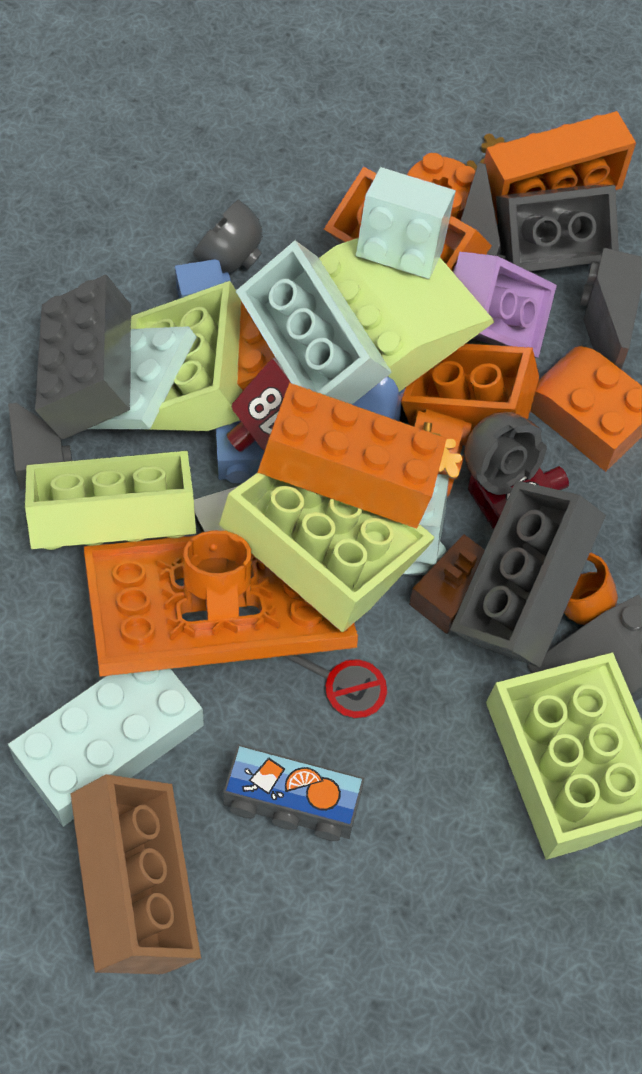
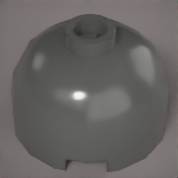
[193,199,263,273]
[464,412,547,495]

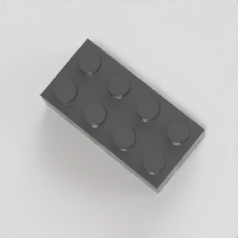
[35,274,131,440]
[450,480,606,668]

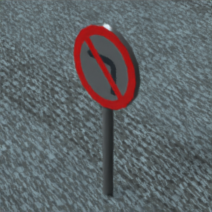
[284,655,387,719]

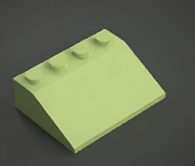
[319,238,494,392]
[131,281,243,431]
[219,473,435,632]
[486,652,642,860]

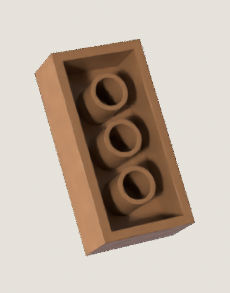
[70,774,201,974]

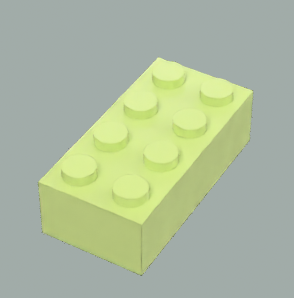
[25,451,196,550]

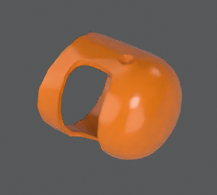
[564,553,618,625]

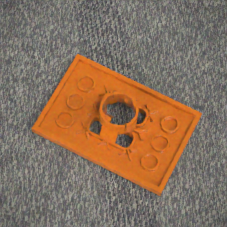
[84,530,358,677]

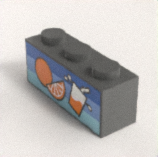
[223,744,365,841]

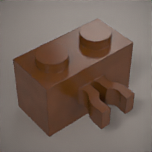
[409,534,485,634]

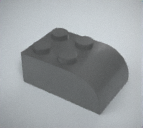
[496,185,619,271]

